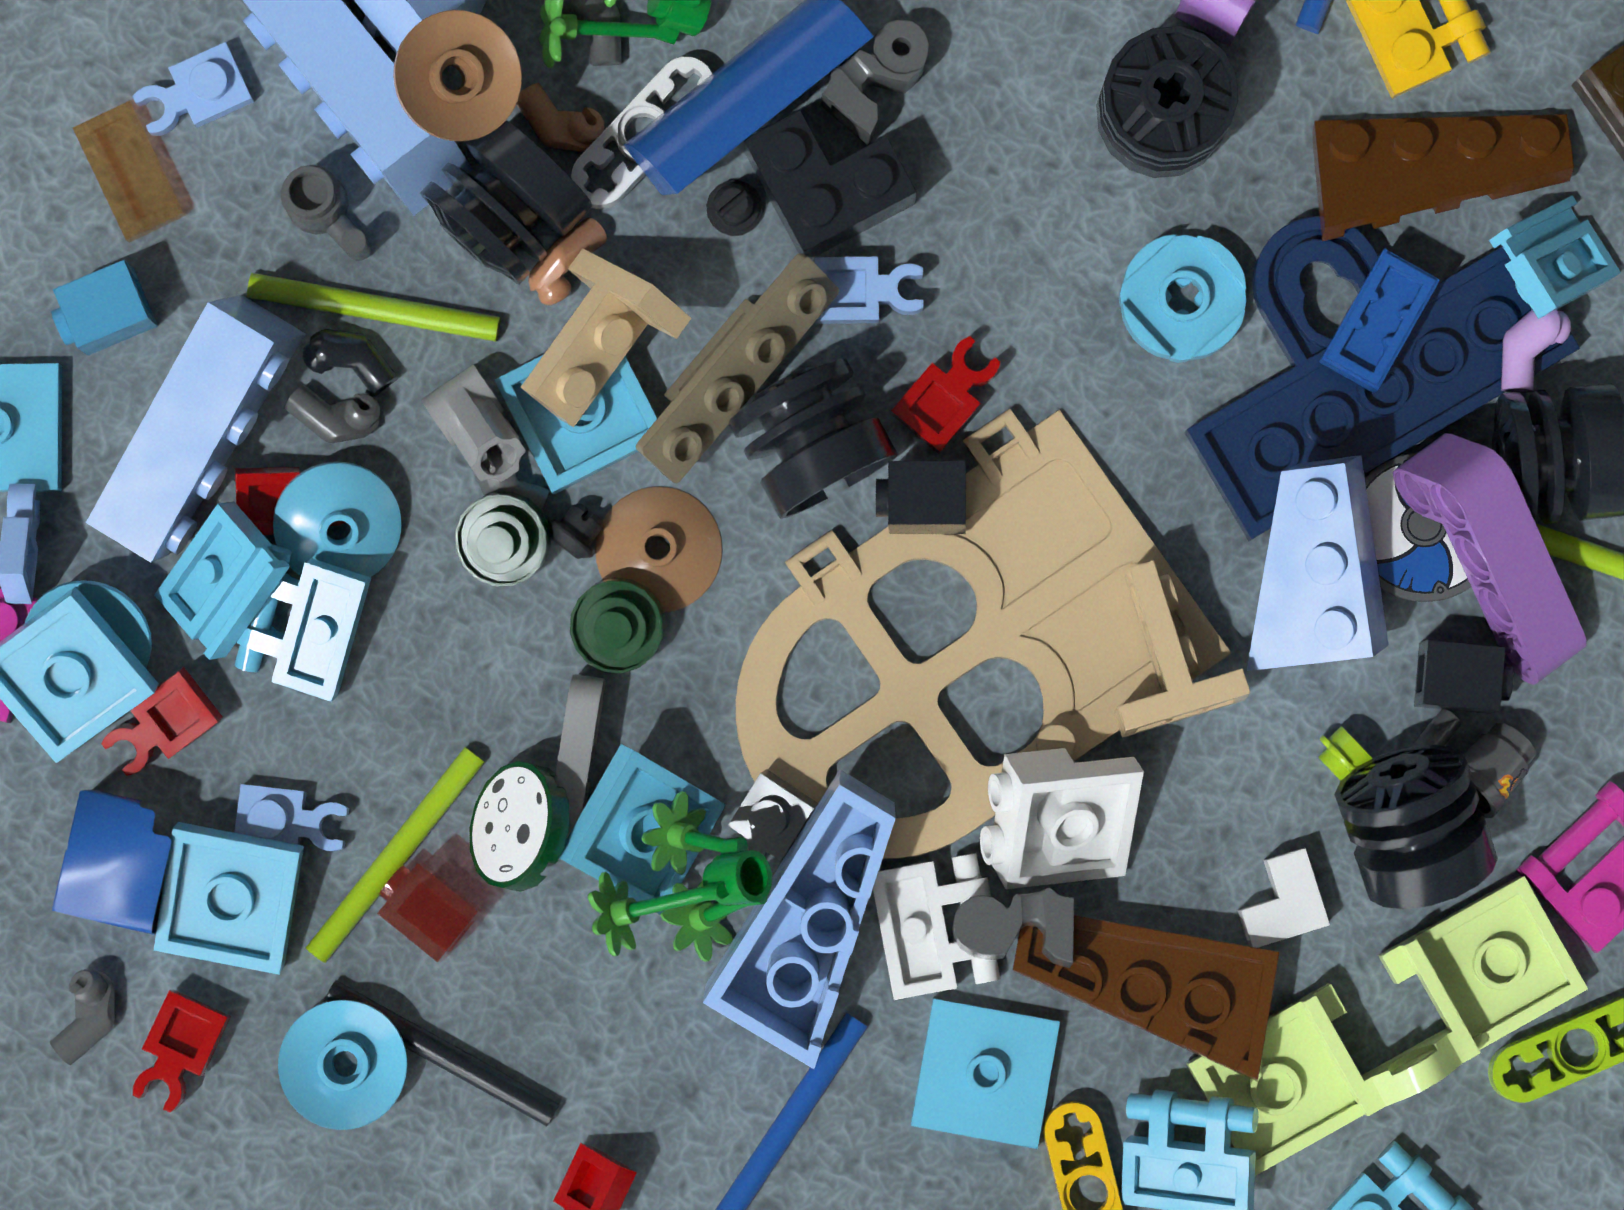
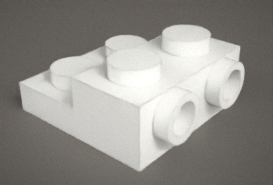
[980,748,1144,889]

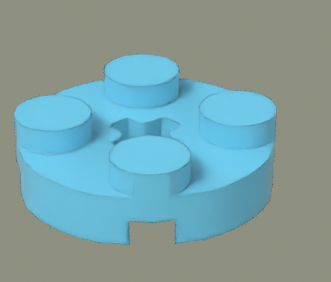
[1119,234,1247,363]

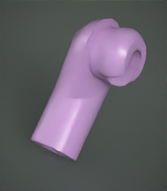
[1501,310,1571,393]

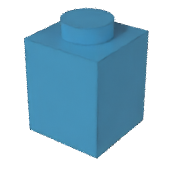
[51,260,158,356]

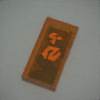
[73,100,186,243]

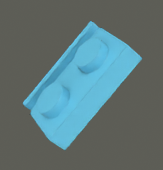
[1489,195,1621,319]
[154,502,290,660]

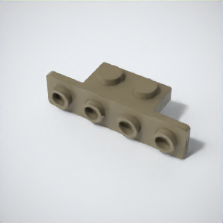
[636,253,839,483]

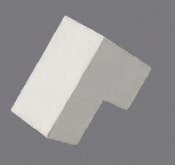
[1237,848,1330,948]

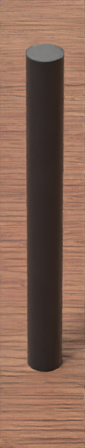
[323,980,560,1127]

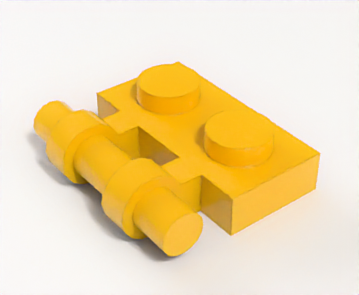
[1346,0,1491,99]

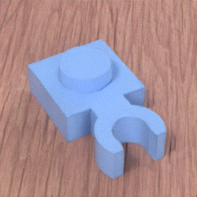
[132,42,254,136]
[814,256,923,324]
[0,483,40,604]
[234,784,350,851]

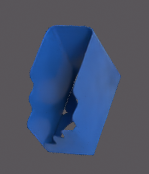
[52,790,172,935]

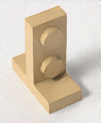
[520,248,691,427]
[1115,560,1250,738]

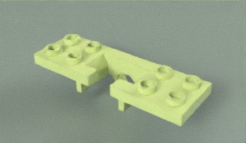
[1186,876,1588,1176]

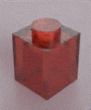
[377,863,483,962]

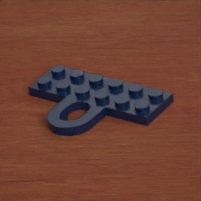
[1184,217,1580,541]

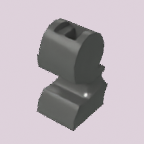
[821,20,929,146]
[952,887,1074,968]

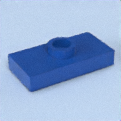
[1319,249,1440,393]

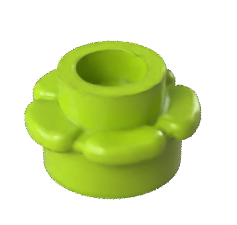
[1318,726,1373,781]

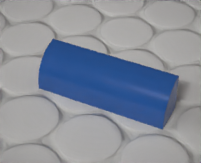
[623,0,874,195]

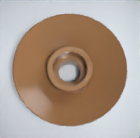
[393,10,522,141]
[595,487,722,613]

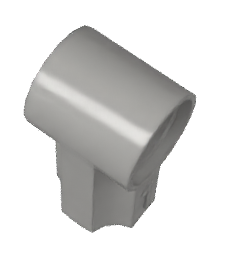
[421,364,526,482]

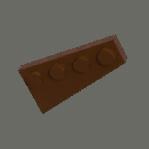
[1312,114,1574,241]
[1013,915,1279,1082]

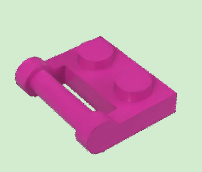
[1517,781,1624,953]

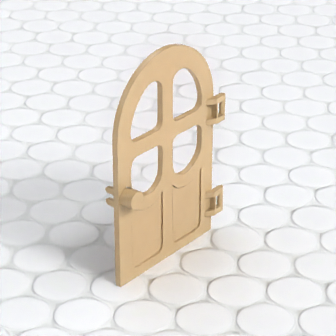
[736,409,1231,859]

